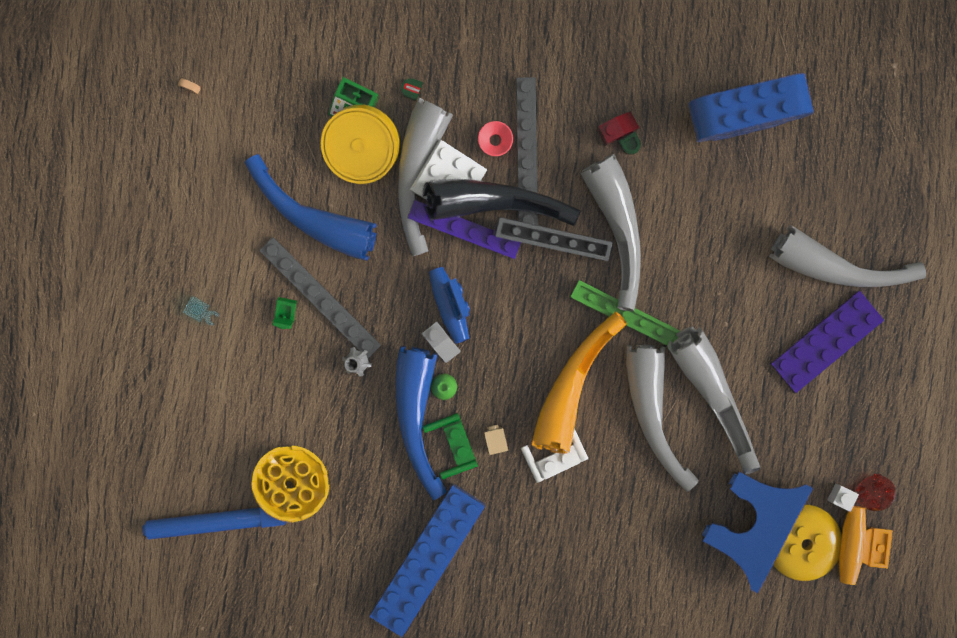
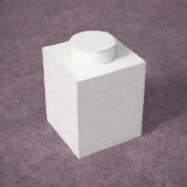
[827,483,859,512]

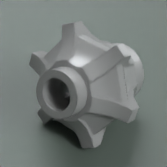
[342,347,372,377]

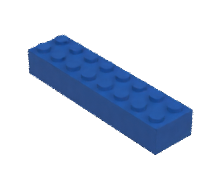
[369,483,485,637]

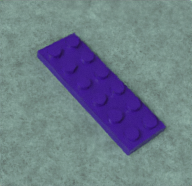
[770,291,884,393]

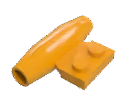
[839,506,893,585]

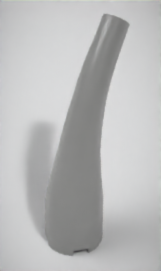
[398,98,453,257]
[580,154,641,311]
[769,225,926,287]
[667,326,761,474]
[626,345,699,492]

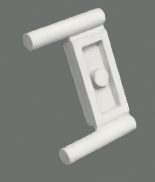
[521,429,589,483]

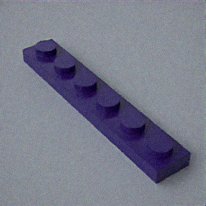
[407,200,521,259]

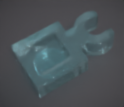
[183,296,220,326]

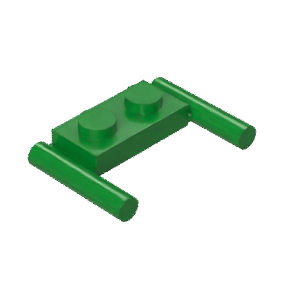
[423,413,478,480]

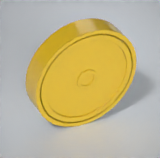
[321,105,400,184]

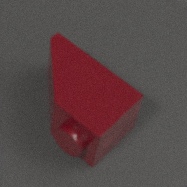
[597,111,639,146]

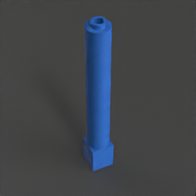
[142,507,287,540]

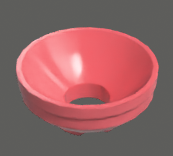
[478,121,513,156]

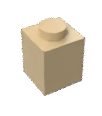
[484,424,508,455]

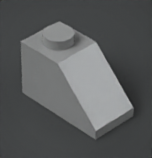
[422,322,461,363]

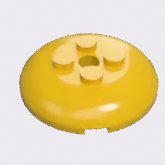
[252,446,329,522]
[773,504,842,581]

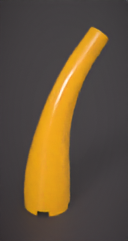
[532,311,627,454]

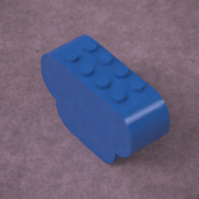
[688,74,814,142]

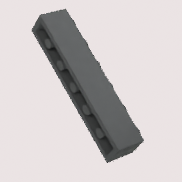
[493,216,613,261]

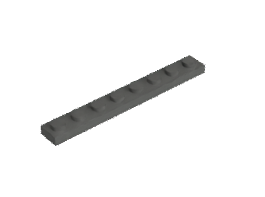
[516,77,538,225]
[260,237,382,359]

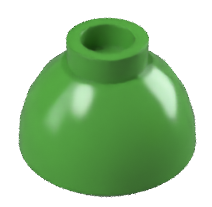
[431,373,457,400]

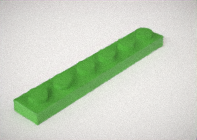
[570,280,680,346]

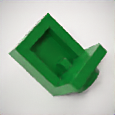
[272,297,297,329]

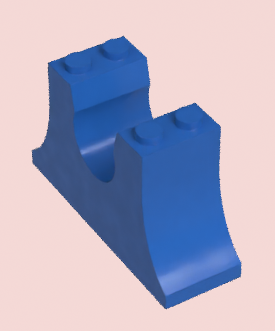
[702,472,813,593]

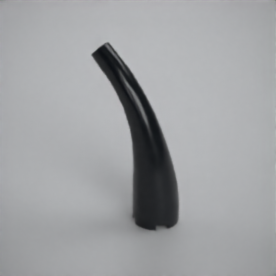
[423,179,581,226]

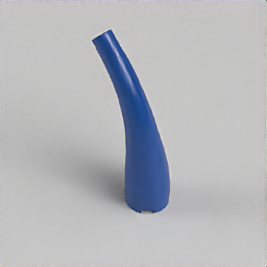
[244,154,377,261]
[395,346,447,500]

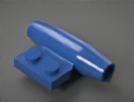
[429,267,470,344]

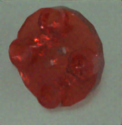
[856,474,896,511]

